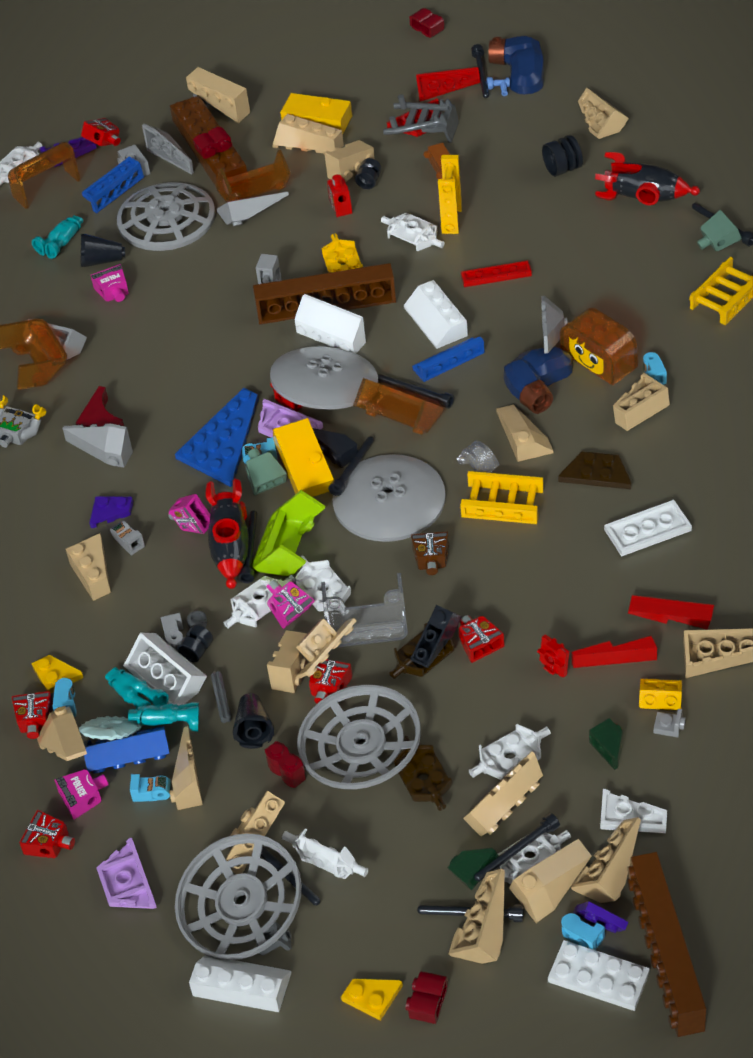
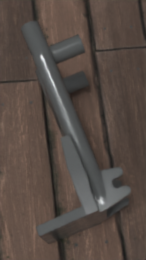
[383,94,459,143]

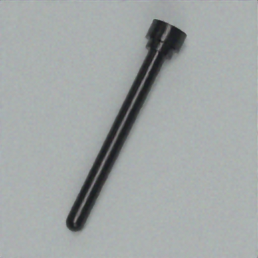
[471,44,489,98]
[692,203,753,247]
[378,374,454,409]
[328,436,374,496]
[239,510,258,583]
[474,813,560,881]
[261,847,321,906]
[417,904,524,923]

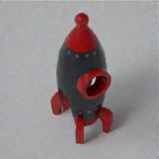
[595,152,700,205]
[206,478,249,589]

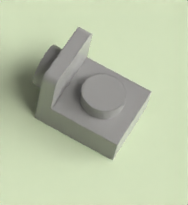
[653,709,686,737]

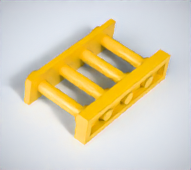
[438,155,462,234]
[689,257,753,325]
[460,471,544,524]

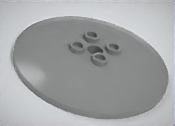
[270,346,378,409]
[332,454,446,542]

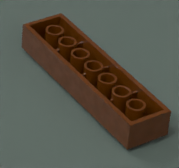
[170,95,248,191]
[253,263,396,325]
[627,852,706,1037]

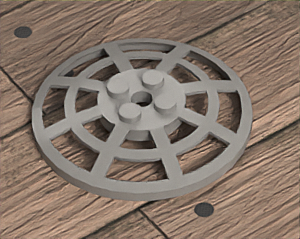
[117,182,215,251]
[297,685,421,789]
[175,833,302,960]

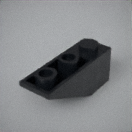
[312,428,358,468]
[410,605,462,668]

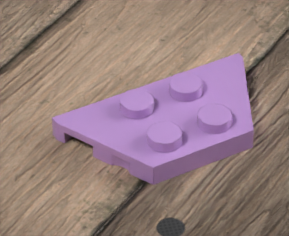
[258,399,323,438]
[96,838,157,909]

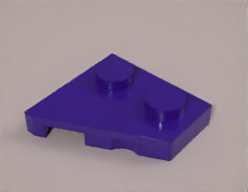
[89,496,133,528]
[573,901,628,933]

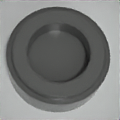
[187,611,208,628]

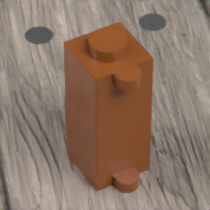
[423,143,450,179]

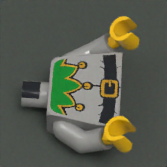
[0,395,46,448]

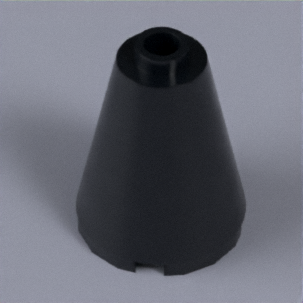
[81,234,125,267]
[233,693,274,749]

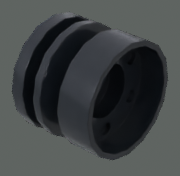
[542,135,583,177]

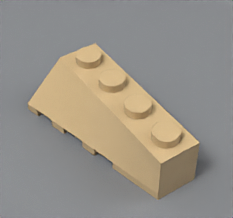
[273,114,344,154]
[463,752,543,837]

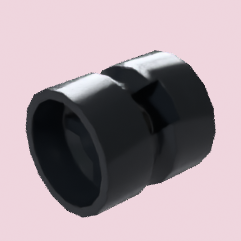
[355,158,382,189]
[177,625,213,662]

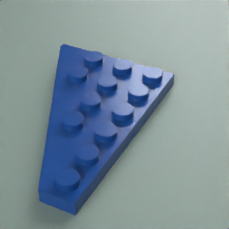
[175,388,258,487]

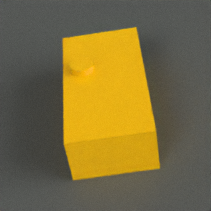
[280,93,352,134]
[273,418,334,497]

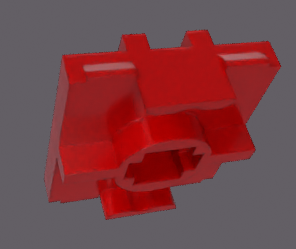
[537,634,570,678]

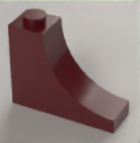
[76,386,124,427]

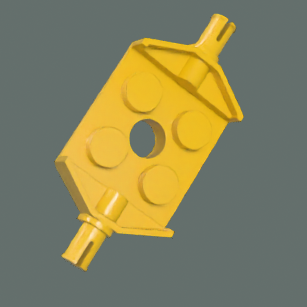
[321,233,363,273]

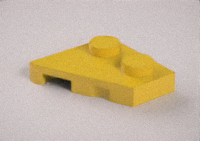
[31,655,83,693]
[341,979,403,1021]

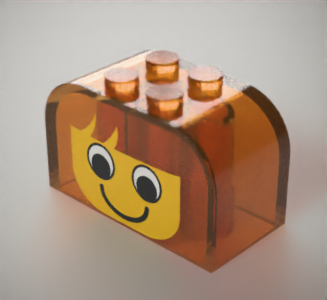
[560,308,638,385]

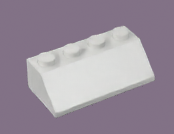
[404,280,468,349]
[295,294,366,353]
[123,632,207,705]
[189,955,291,1012]

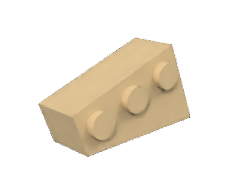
[324,140,375,182]
[613,373,670,431]
[66,533,111,601]
[267,630,308,693]

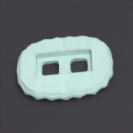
[79,716,143,741]

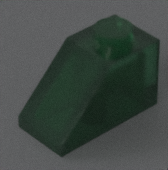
[589,718,623,770]
[447,848,499,890]

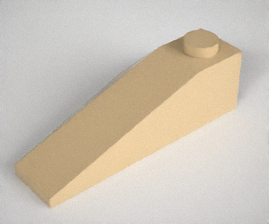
[578,88,629,139]
[496,405,553,462]
[37,706,87,761]
[169,726,203,810]
[570,817,641,903]
[509,839,592,923]
[448,868,505,964]

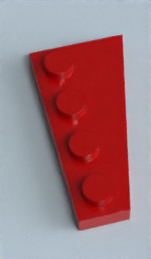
[416,67,480,102]

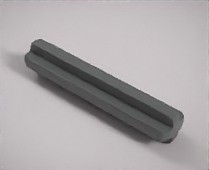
[211,671,232,723]

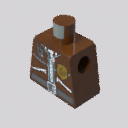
[411,531,449,575]

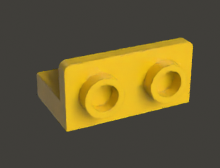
[639,679,682,710]

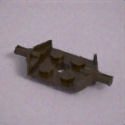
[389,623,458,679]
[394,736,452,811]

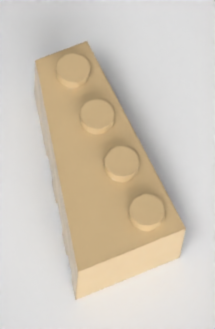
[186,67,250,123]
[683,629,753,678]

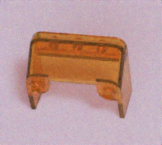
[8,142,81,209]
[215,150,291,203]
[0,319,67,390]
[353,378,444,435]

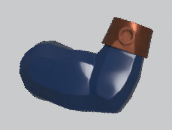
[488,36,544,95]
[503,347,573,414]

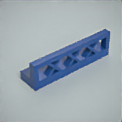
[82,156,144,213]
[412,336,485,382]

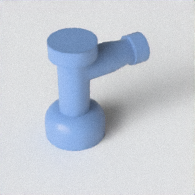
[486,77,510,96]

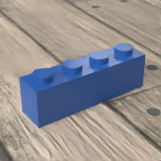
[83,726,170,774]

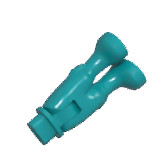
[31,215,83,259]
[105,667,169,709]
[128,702,199,732]

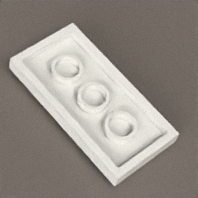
[604,500,692,557]
[548,940,650,1011]

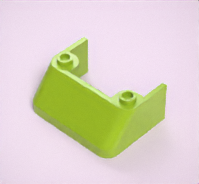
[252,490,326,577]

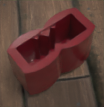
[409,8,444,38]
[193,127,232,159]
[265,741,306,788]
[405,971,448,1024]

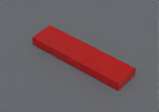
[461,261,532,287]

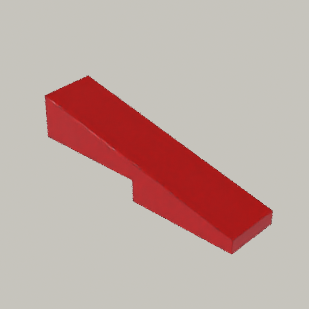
[628,595,714,630]
[571,636,657,668]

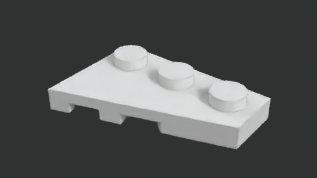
[600,788,667,833]

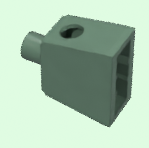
[697,210,741,251]
[246,448,287,496]

